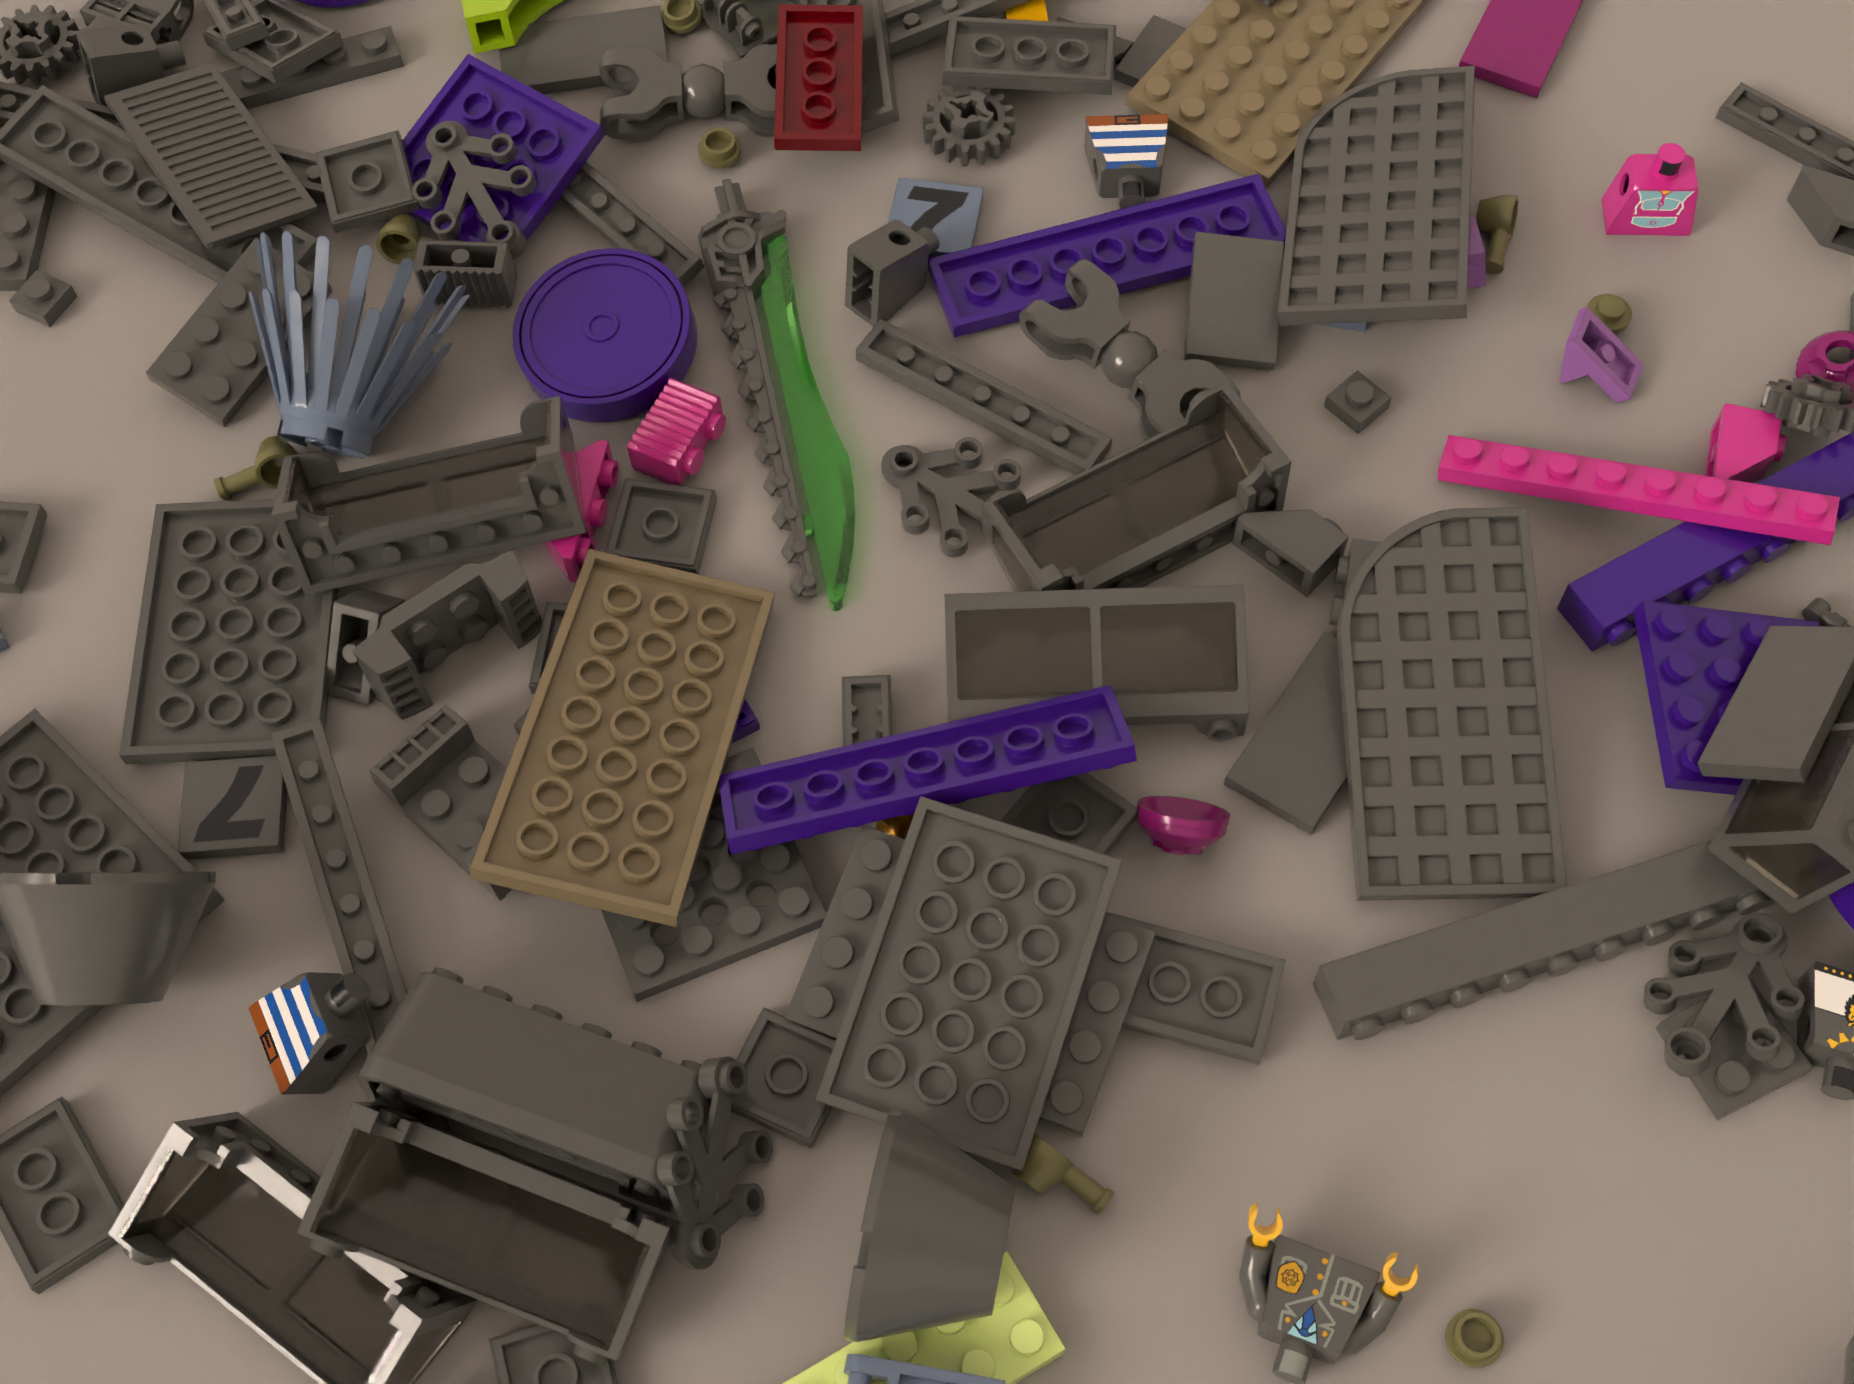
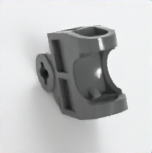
[80,0,194,45]

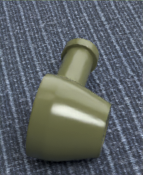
[1476,195,1519,274]
[376,214,461,264]
[214,436,298,501]
[1012,1134,1114,1214]

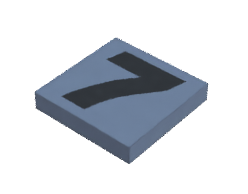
[888,177,983,259]

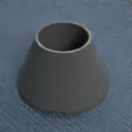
[0,872,216,1006]
[844,1109,1016,1342]

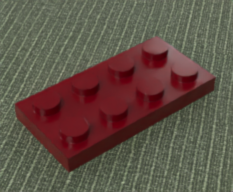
[774,4,863,151]

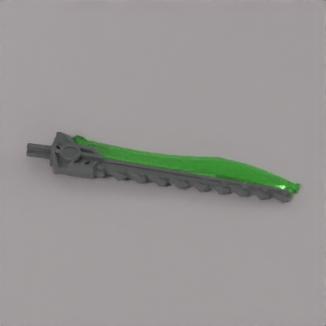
[698,179,855,611]

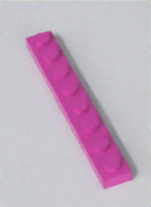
[1438,435,1840,545]

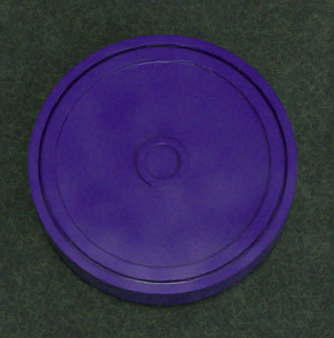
[512,248,698,423]

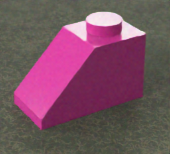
[1704,403,1786,483]

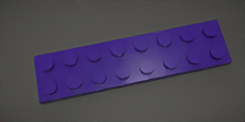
[928,174,1286,338]
[719,685,1137,855]

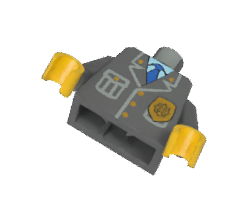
[1239,1203,1420,1384]

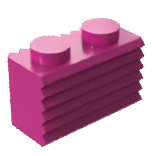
[627,378,726,485]

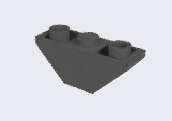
[1787,165,1854,256]

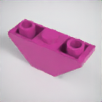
[543,440,619,583]

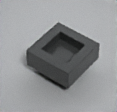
[9,270,78,327]
[1324,370,1392,434]

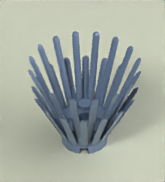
[249,231,470,458]

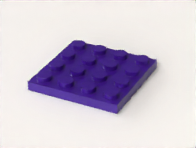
[403,54,606,260]
[1633,600,1848,804]

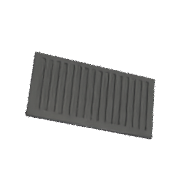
[104,63,318,250]

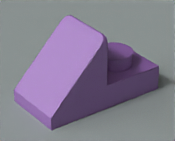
[1560,307,1644,403]

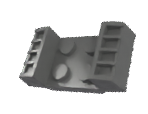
[352,550,542,720]
[369,704,512,901]

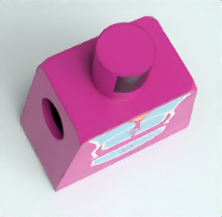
[1601,143,1698,236]

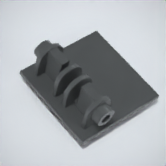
[700,0,794,58]

